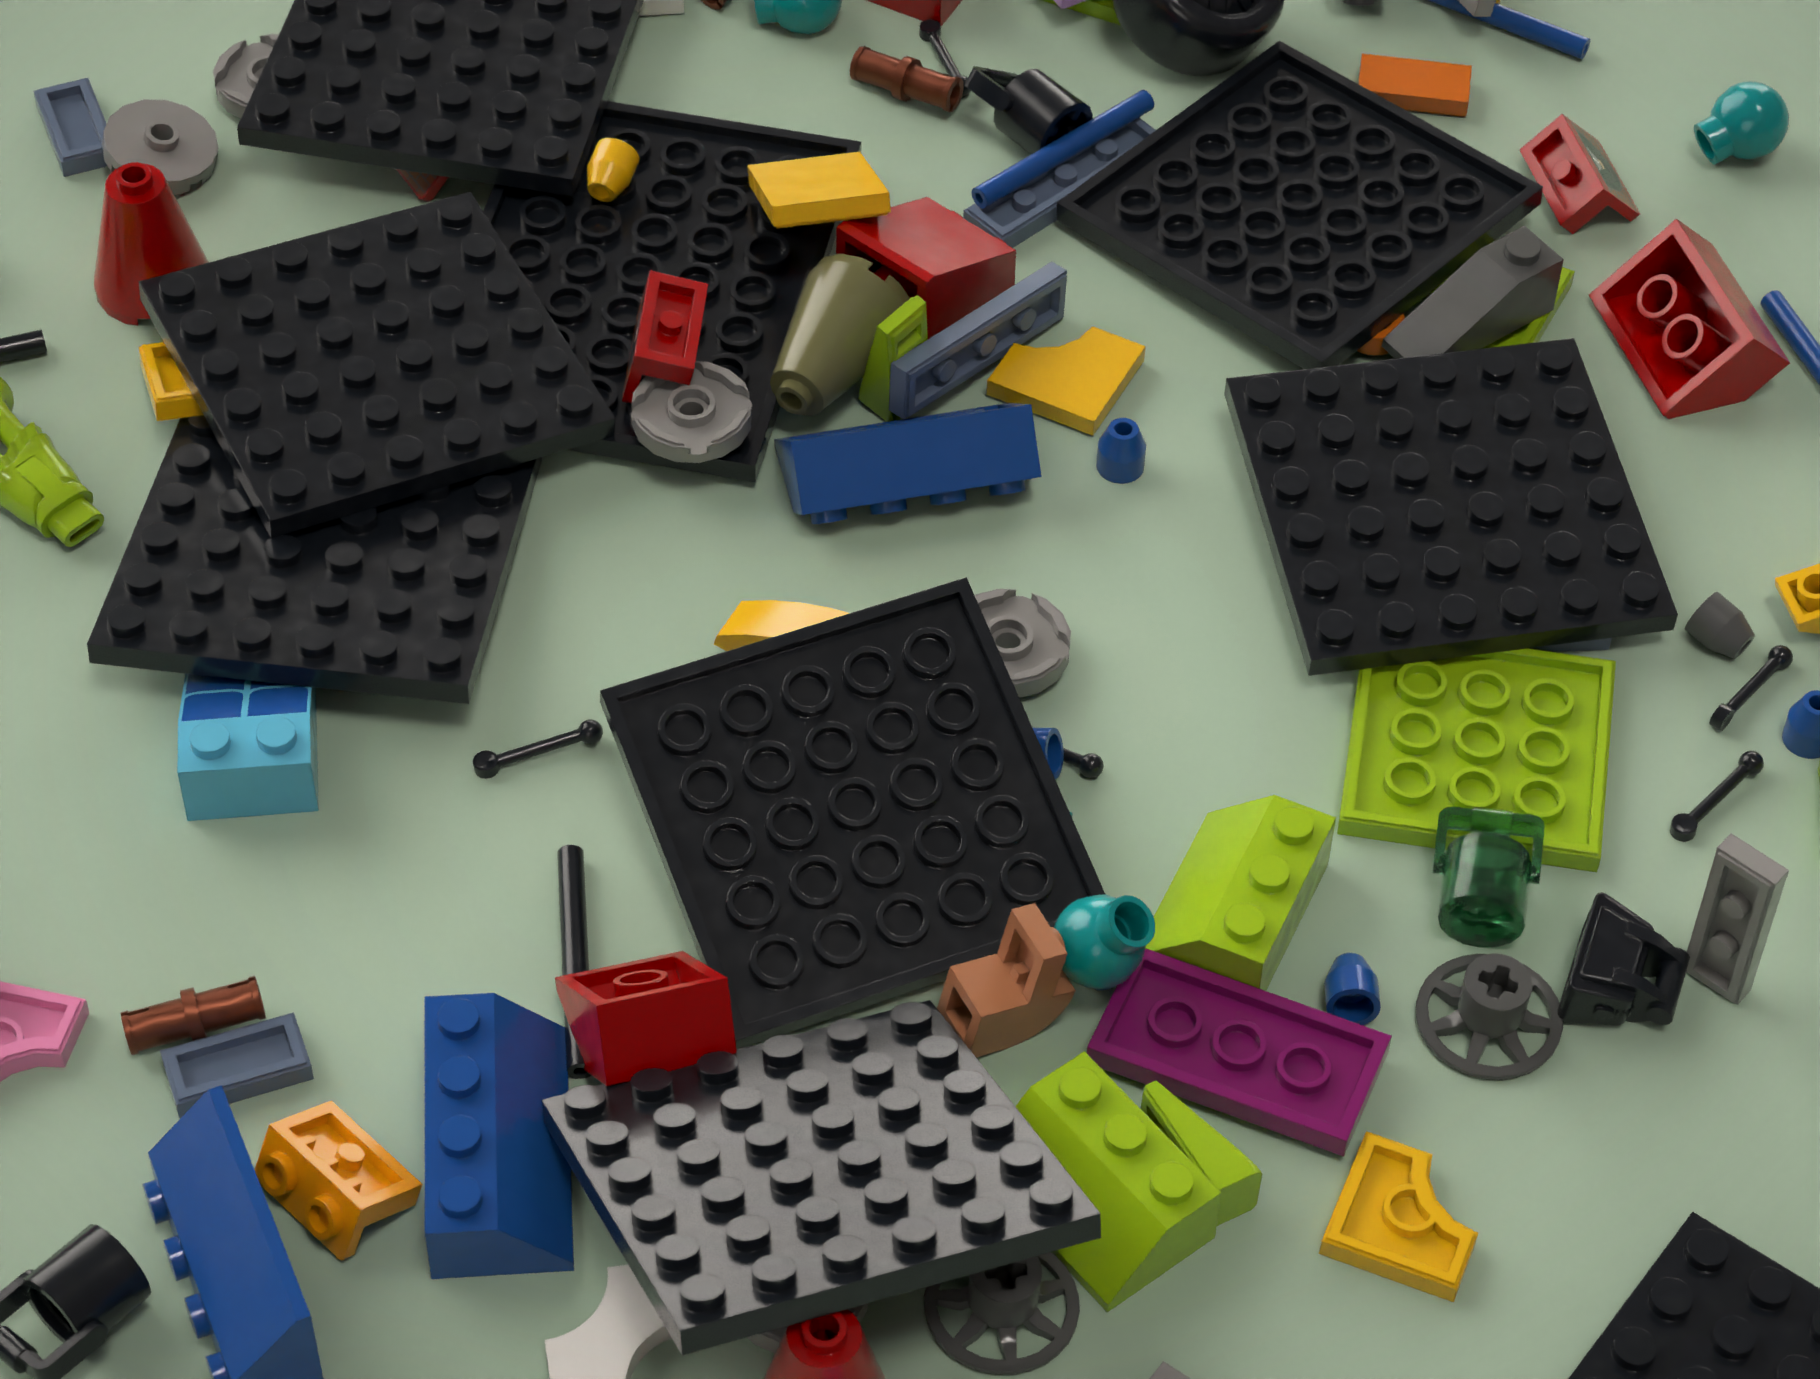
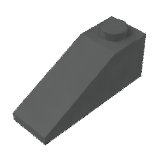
[1382,226,1564,359]

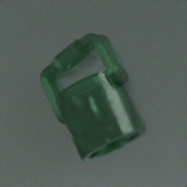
[1433,807,1545,947]

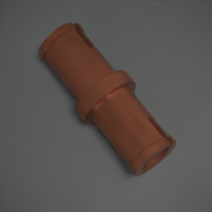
[850,46,964,112]
[121,976,266,1055]

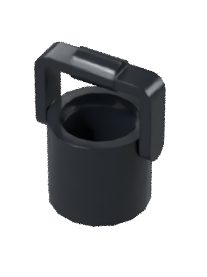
[964,66,1093,154]
[0,1224,151,1379]

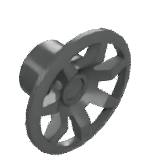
[1415,953,1563,1080]
[924,1252,1080,1375]

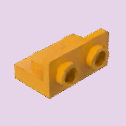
[254,1100,423,1260]

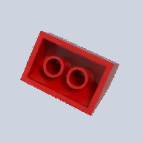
[1589,219,1790,419]

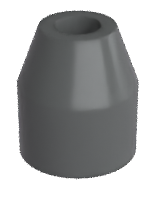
[1685,592,1755,659]

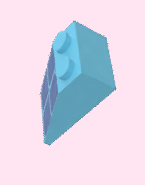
[177,673,319,821]

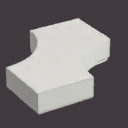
[545,1264,672,1379]

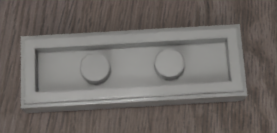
[1686,833,1789,1005]

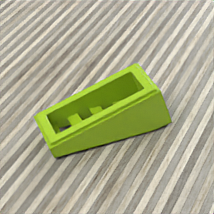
[858,295,928,422]
[1141,1080,1262,1226]

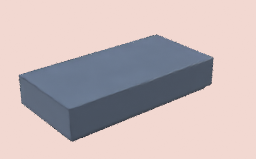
[33,78,107,177]
[160,1012,314,1118]

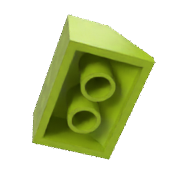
[1146,795,1336,991]
[1015,1051,1222,1313]

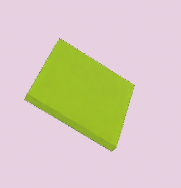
[1337,648,1616,872]

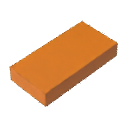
[1358,53,1472,117]

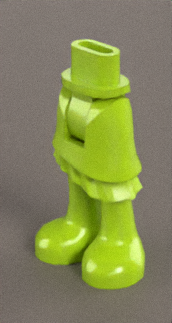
[0,377,104,547]

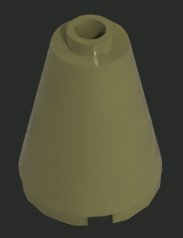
[770,254,910,416]

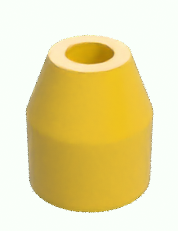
[587,138,640,202]

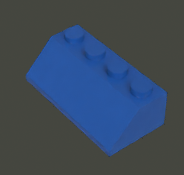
[774,403,1042,524]
[424,993,574,1279]
[142,1085,323,1379]

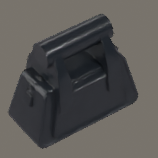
[1558,892,1690,1025]

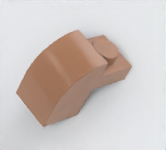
[937,903,1076,1058]

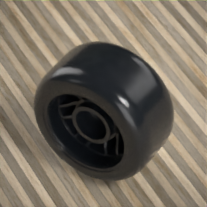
[1112,0,1284,76]

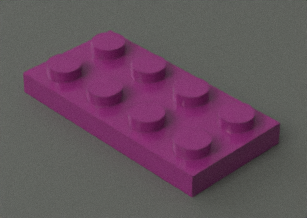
[1086,949,1392,1157]

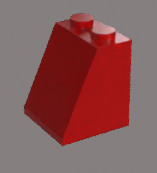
[836,197,1016,339]

